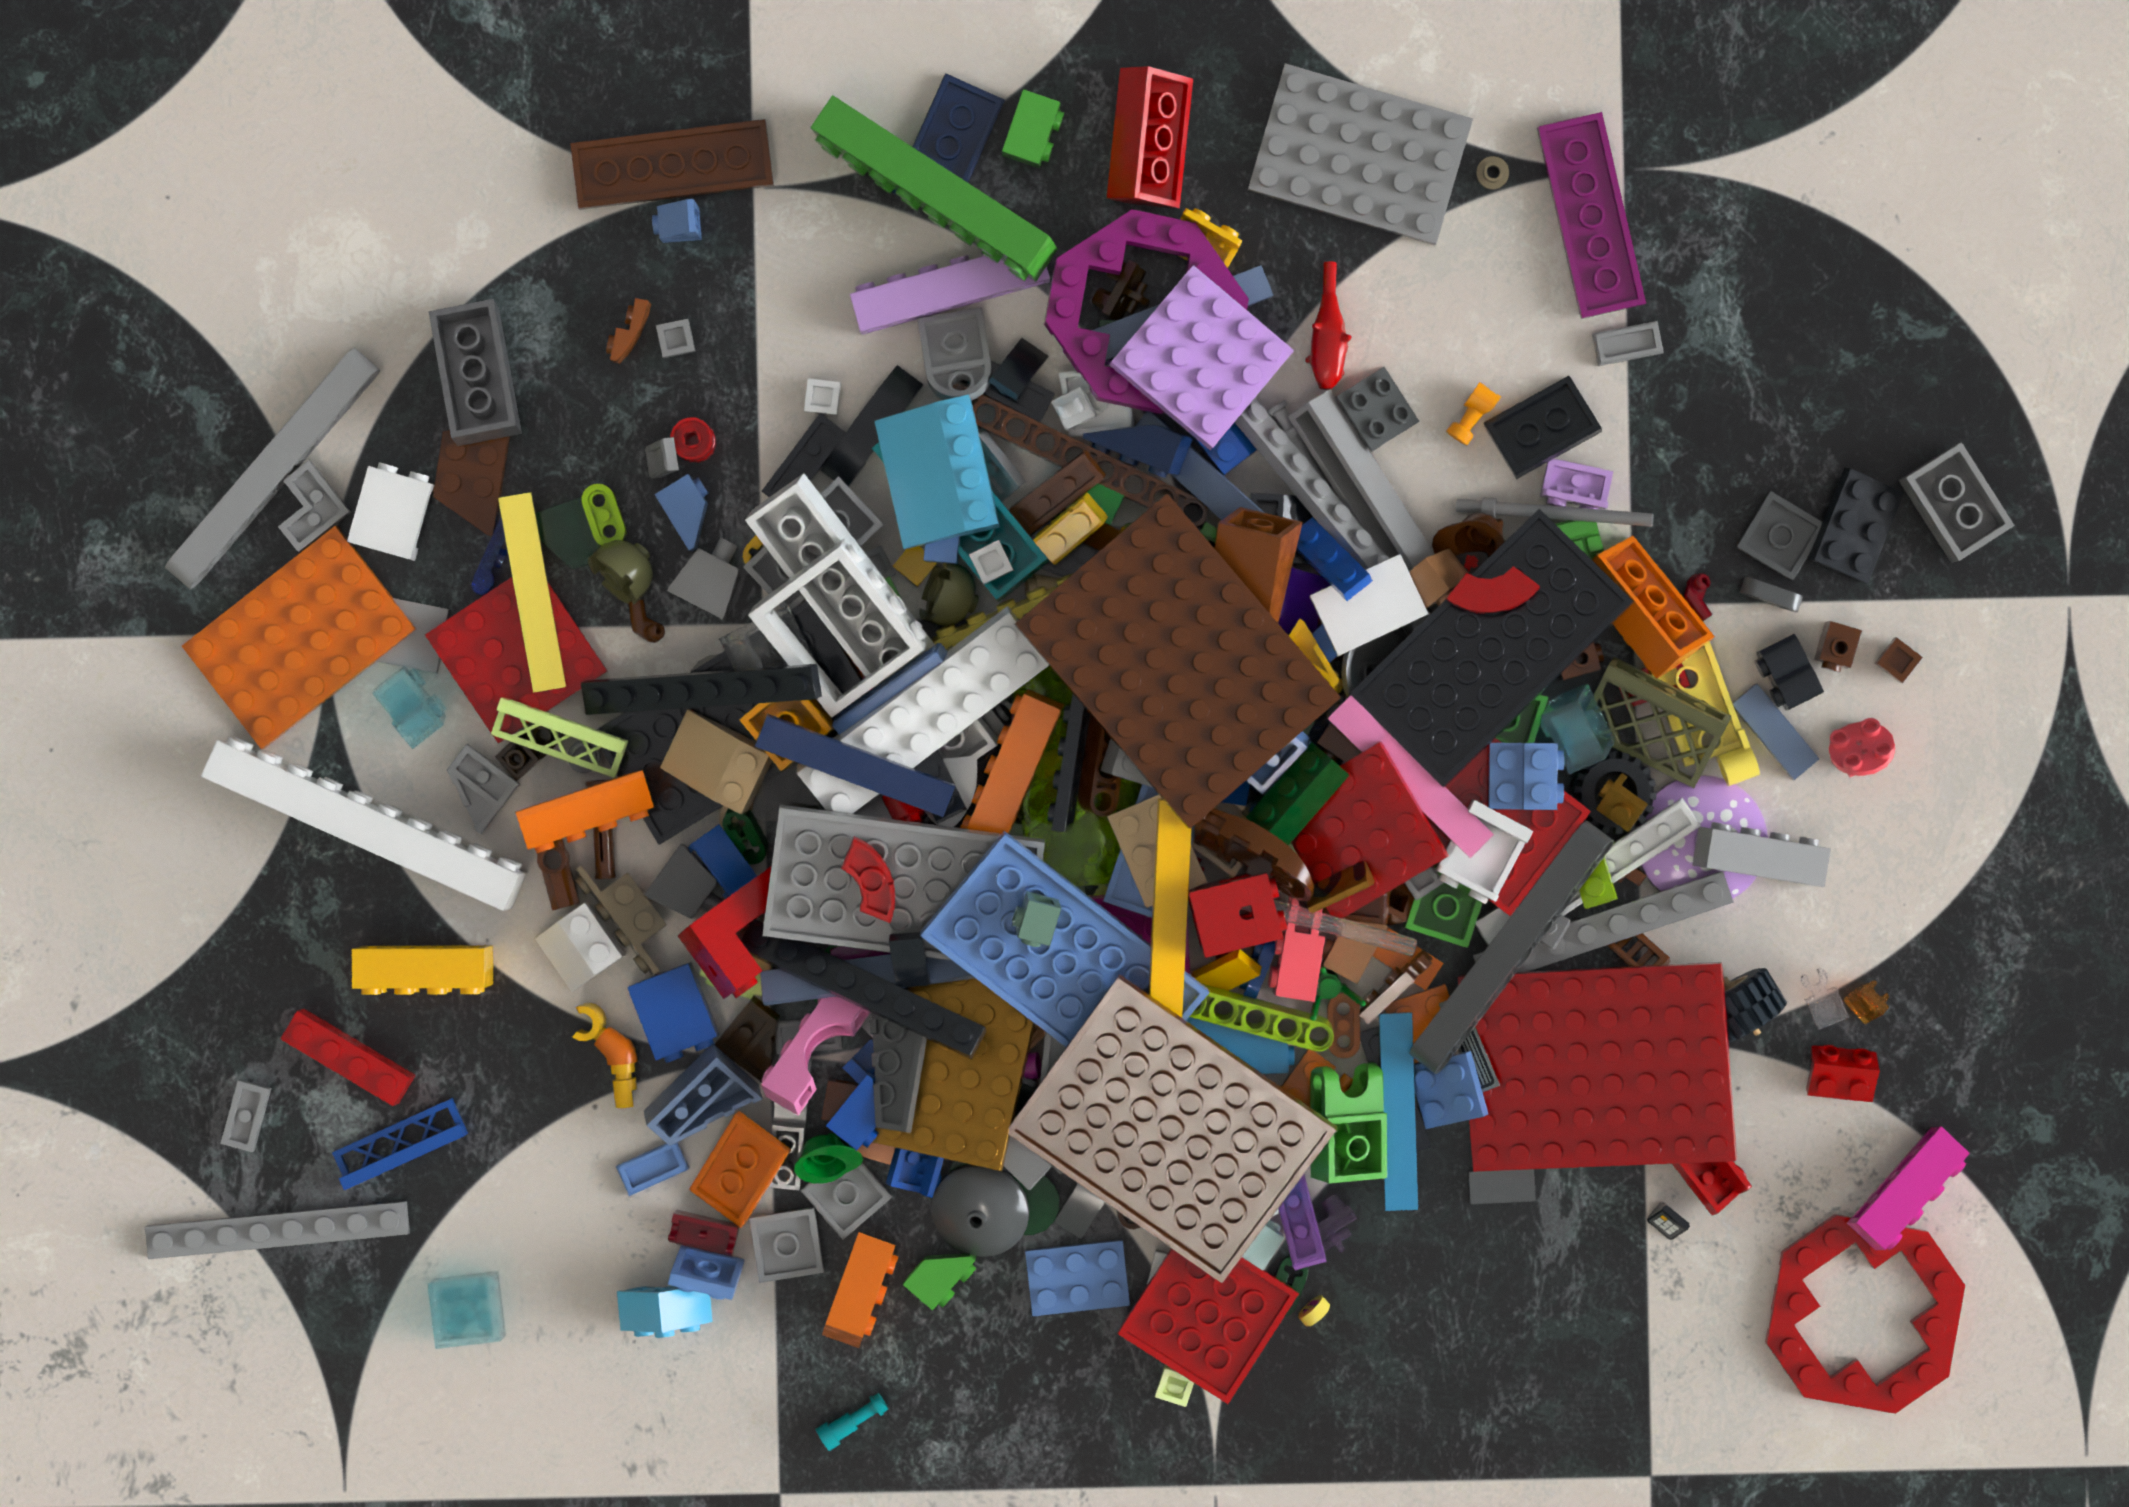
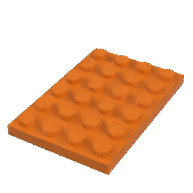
[182,526,416,749]

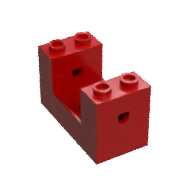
[677,866,772,999]
[1188,872,1288,958]

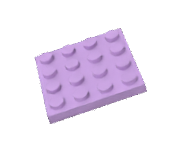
[1109,265,1294,450]

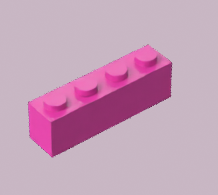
[1847,1126,1970,1250]

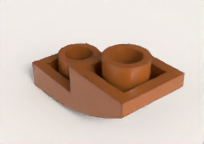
[606,298,651,364]

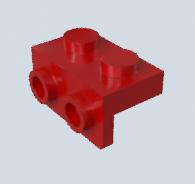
[1806,1045,1880,1102]
[1672,1161,1752,1216]

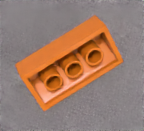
[1592,536,1715,679]
[515,770,654,854]

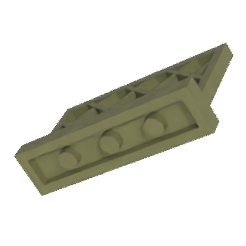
[1577,657,1732,788]

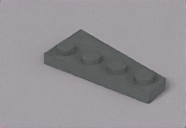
[869,1012,927,1133]

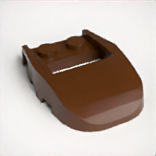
[1194,808,1314,901]

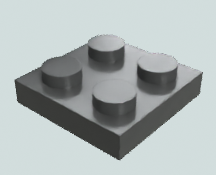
[1735,491,1823,581]

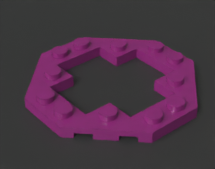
[1044,209,1249,414]

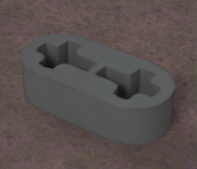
[1739,577,1803,613]

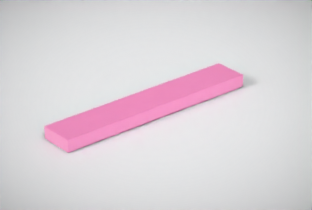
[1328,695,1494,858]

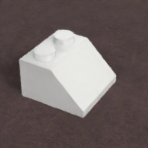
[535,901,626,992]

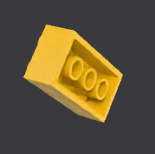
[352,945,493,995]

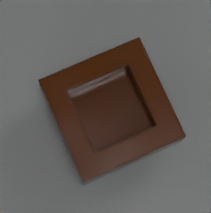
[1874,637,1923,683]

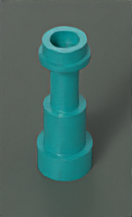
[816,1393,889,1451]

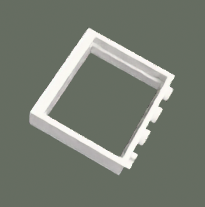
[748,537,929,718]

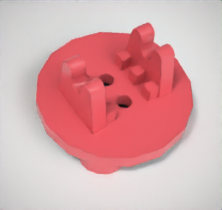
[1829,718,1896,778]

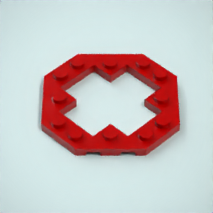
[1765,1214,1966,1414]

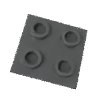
[1336,367,1420,452]

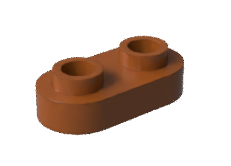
[1327,993,1360,1059]

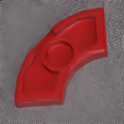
[1446,566,1540,614]
[841,836,895,923]

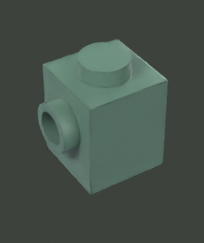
[1012,891,1061,947]

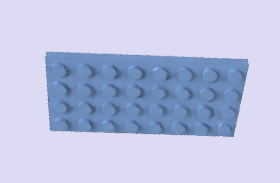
[920,831,1210,1047]

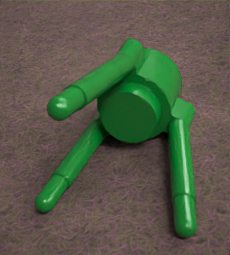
[1310,965,1366,1021]

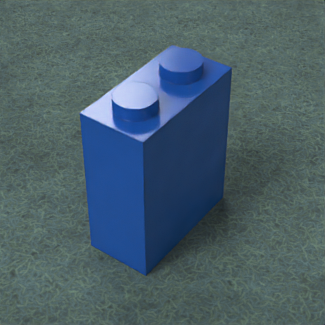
[627,962,720,1063]

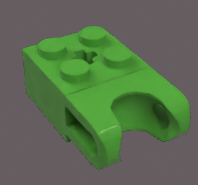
[1310,1062,1387,1184]

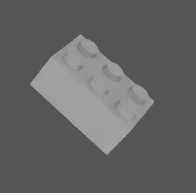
[1898,442,2015,563]

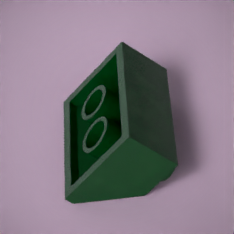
[1241,740,1349,845]

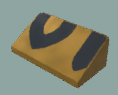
[1307,861,1375,913]

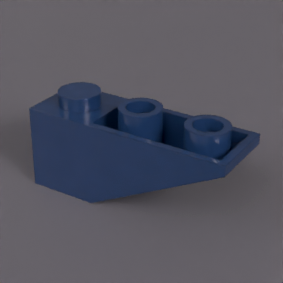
[1082,424,1193,478]

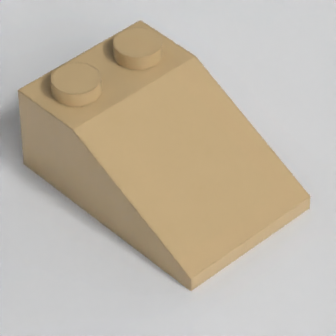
[660,709,772,814]

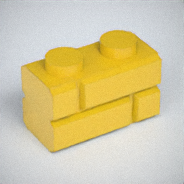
[1033,492,1108,565]

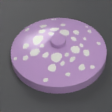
[1637,775,1768,899]

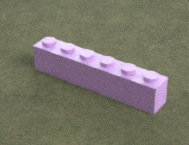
[850,253,1050,335]

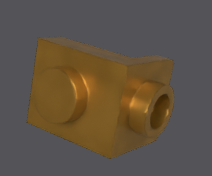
[1596,773,1648,832]

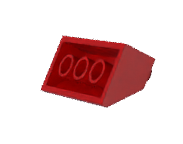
[1106,66,1193,209]

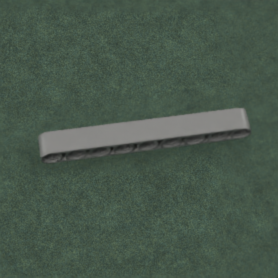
[165,348,380,590]

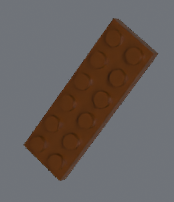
[570,119,774,210]

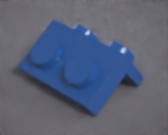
[885,1148,944,1198]

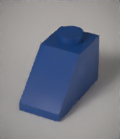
[826,1072,879,1151]

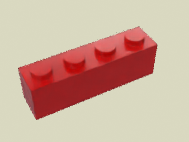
[280,1009,416,1106]

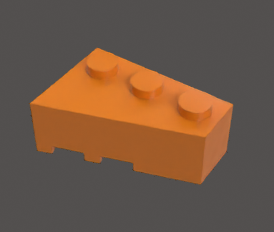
[822,1232,899,1348]

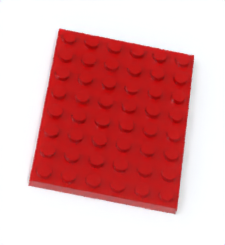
[1458,962,1737,1172]

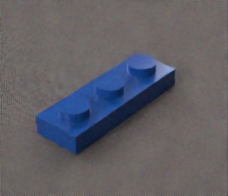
[1296,517,1373,601]

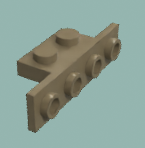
[575,865,667,976]

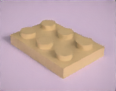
[1107,795,1207,908]

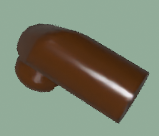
[628,600,665,643]

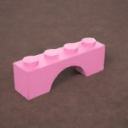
[761,996,871,1116]

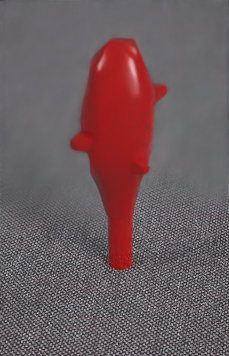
[1305,261,1352,390]

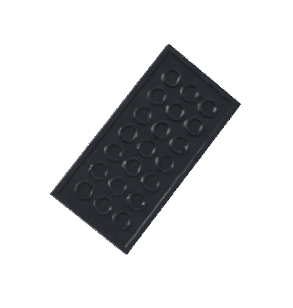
[1350,509,1633,787]
[597,601,869,845]

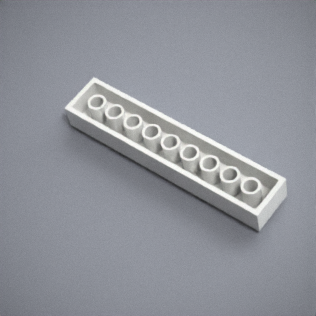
[745,473,998,759]
[201,737,527,911]

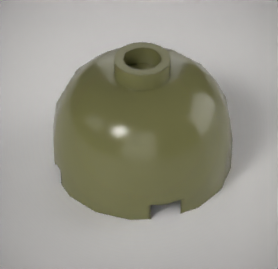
[588,540,653,604]
[919,563,979,626]

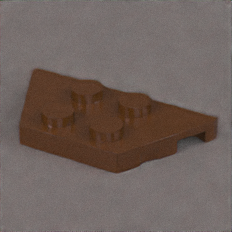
[433,430,510,537]

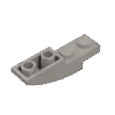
[768,1055,812,1190]

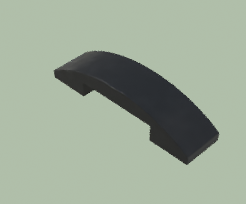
[820,365,924,487]

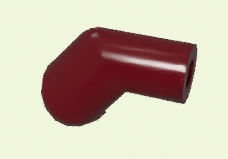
[1683,573,1713,621]

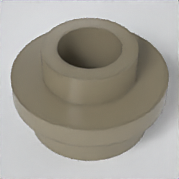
[1476,156,1509,190]

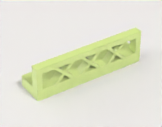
[491,697,628,778]

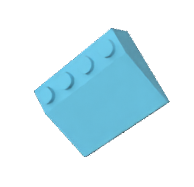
[874,394,1000,550]

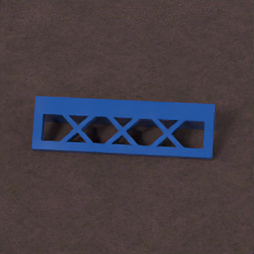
[332,1098,468,1190]

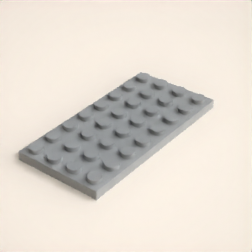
[762,805,1045,960]

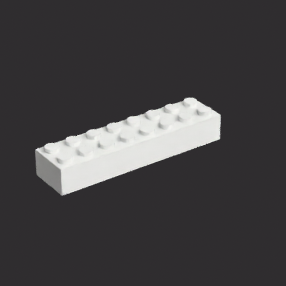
[797,606,1049,814]

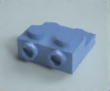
[1488,743,1564,810]

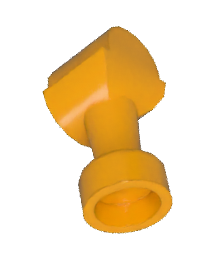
[1446,382,1501,446]

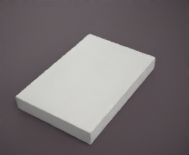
[1310,554,1428,656]

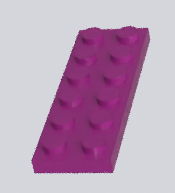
[1537,112,1646,319]

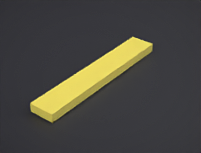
[498,492,566,693]

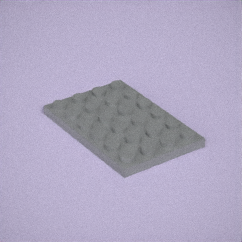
[1247,63,1473,245]

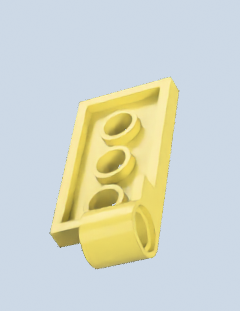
[1650,641,1760,786]

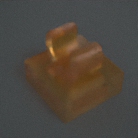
[1843,980,1889,1024]

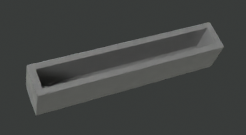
[1288,390,1435,571]

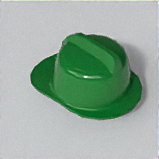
[794,1133,863,1184]

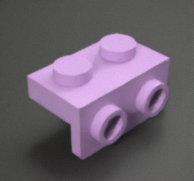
[1540,459,1613,510]

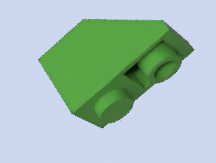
[903,1253,976,1310]

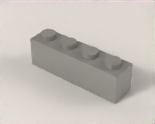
[1692,822,1831,887]

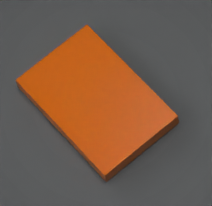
[689,1111,791,1228]

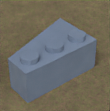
[644,1043,763,1146]

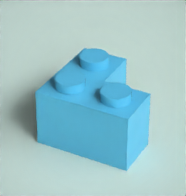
[617,1286,713,1338]

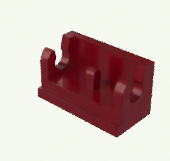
[668,1209,740,1257]

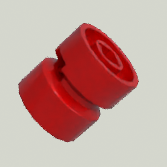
[670,417,716,463]

